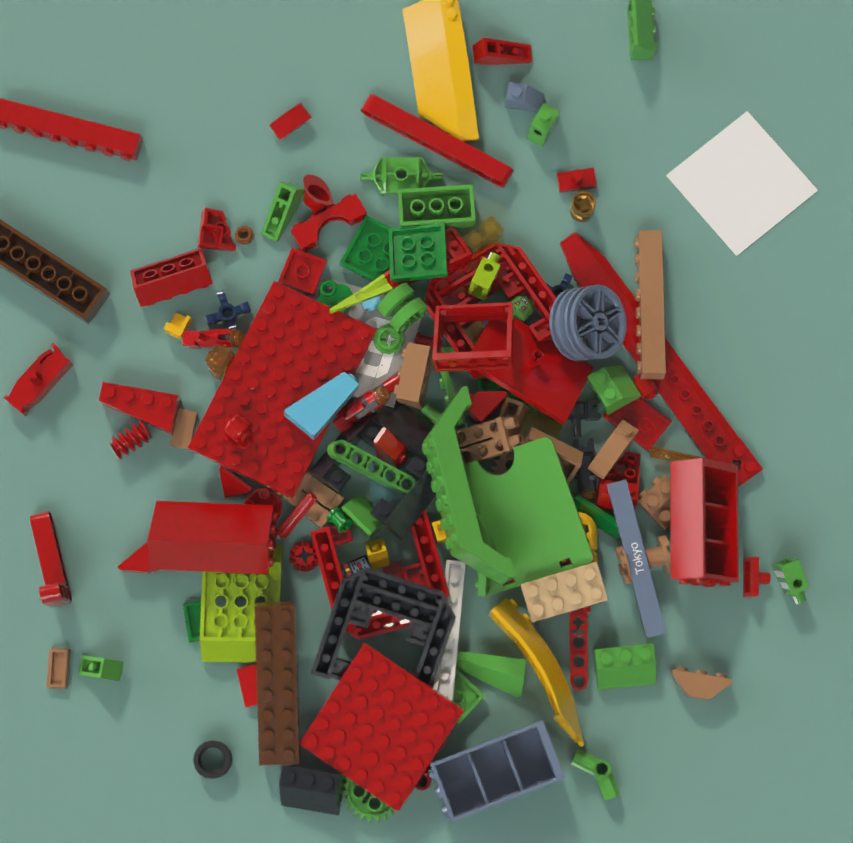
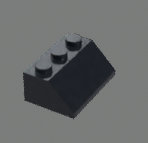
[279,765,346,815]

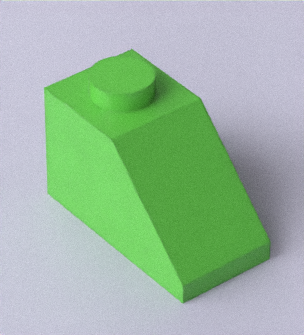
[78,655,124,682]

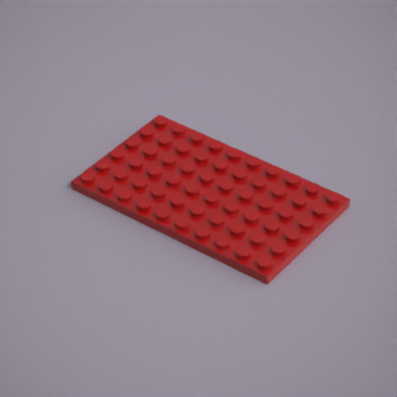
[188,281,377,499]

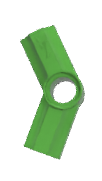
[570,749,621,801]

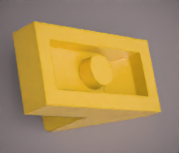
[365,537,390,569]

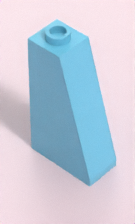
[284,372,359,440]

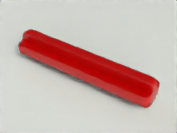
[277,493,317,539]

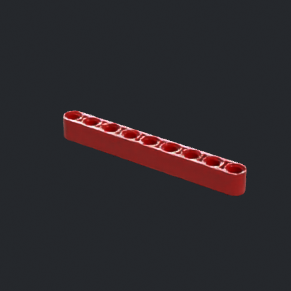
[360,94,514,188]

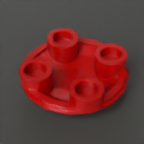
[244,488,283,520]

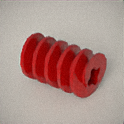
[109,420,153,460]

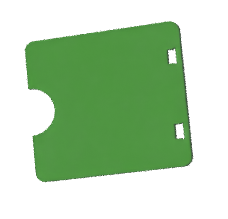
[464,437,593,595]

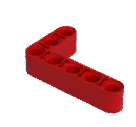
[30,511,72,607]

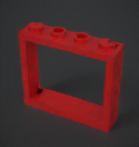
[432,302,515,372]

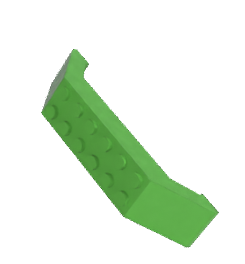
[422,386,515,585]

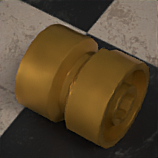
[570,191,596,222]

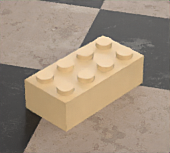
[521,562,608,623]

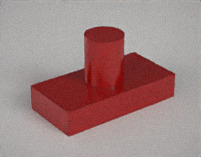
[556,168,597,193]
[743,557,771,598]

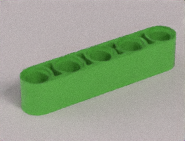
[327,440,416,494]

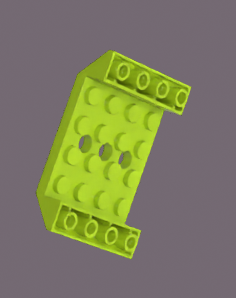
[200,545,284,662]

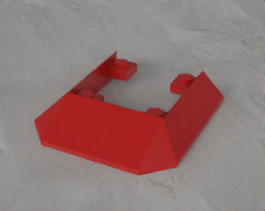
[424,243,556,379]
[310,510,450,640]

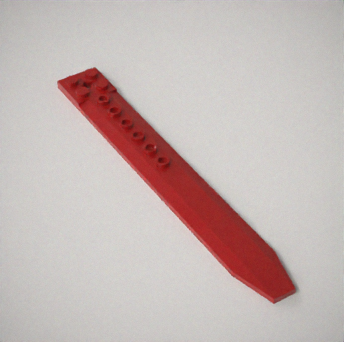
[560,232,763,487]

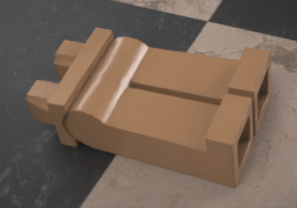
[455,417,525,465]
[276,472,345,529]

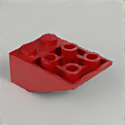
[596,452,641,511]

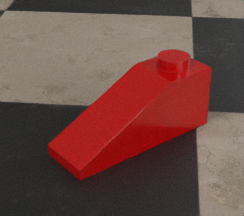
[472,37,532,66]

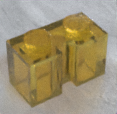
[462,216,504,255]

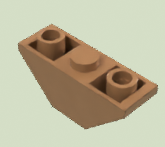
[670,666,732,700]

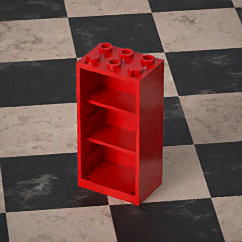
[670,458,739,587]
[147,501,278,574]

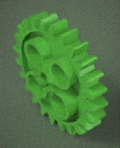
[343,777,394,822]

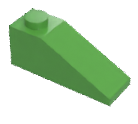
[261,182,305,242]

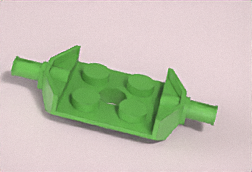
[360,157,442,196]

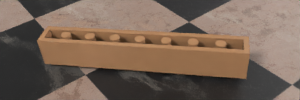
[634,230,666,379]

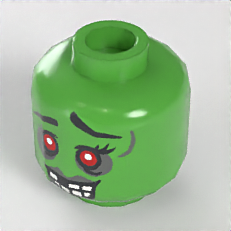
[510,296,533,323]

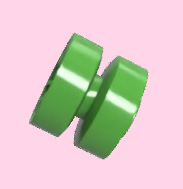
[377,283,428,334]

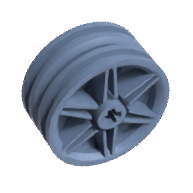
[549,285,626,361]

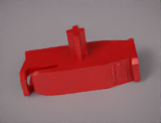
[3,343,74,416]

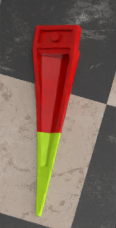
[329,226,472,313]

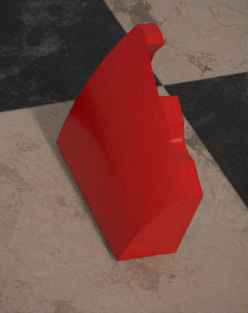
[197,208,236,251]

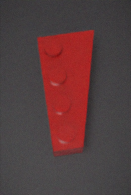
[99,382,181,436]

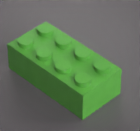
[398,184,476,229]

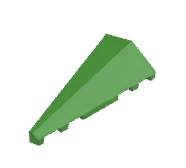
[456,651,526,699]

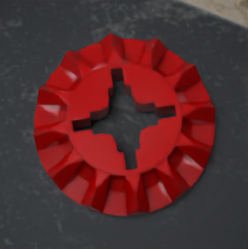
[289,541,319,572]

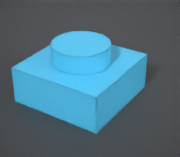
[361,296,381,311]

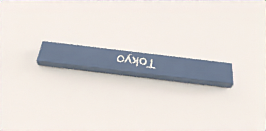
[607,480,666,638]

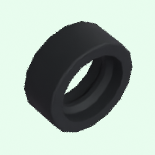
[193,740,232,779]

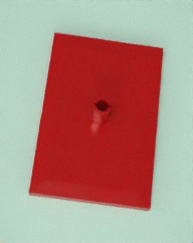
[471,317,594,425]

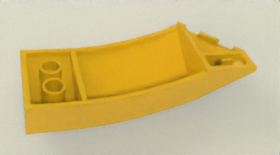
[402,0,479,142]
[489,598,584,747]

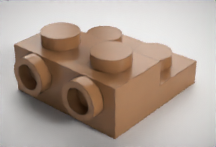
[637,475,671,530]

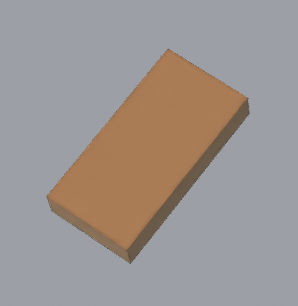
[170,409,198,450]
[46,648,70,689]

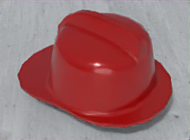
[303,174,333,214]

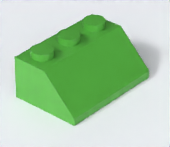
[627,0,657,60]
[593,643,656,690]

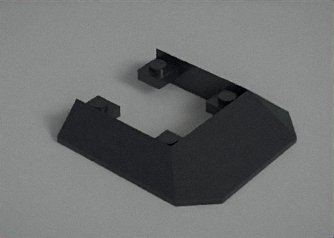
[309,399,436,540]
[311,567,456,687]

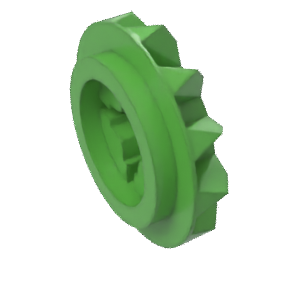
[373,325,404,355]

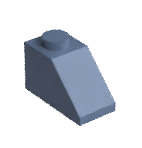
[505,82,544,112]

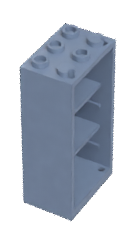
[428,721,565,822]

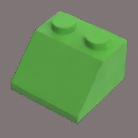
[587,365,641,415]
[341,494,385,540]

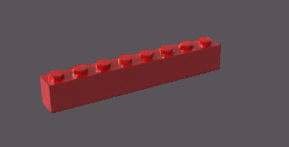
[0,98,143,161]

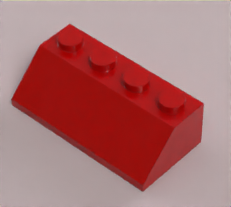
[130,248,213,307]

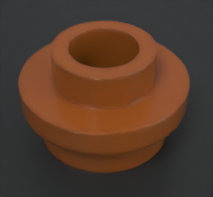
[235,226,254,245]

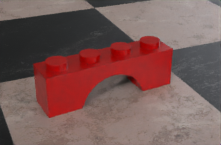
[290,193,367,252]

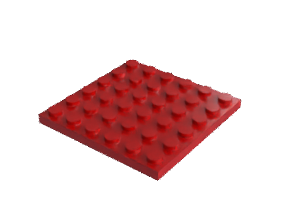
[299,643,464,812]

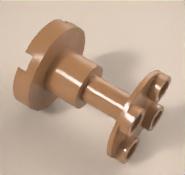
[615,535,671,584]

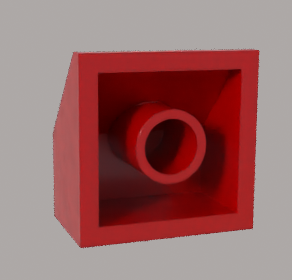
[464,391,508,425]

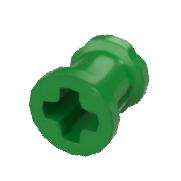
[326,507,352,533]

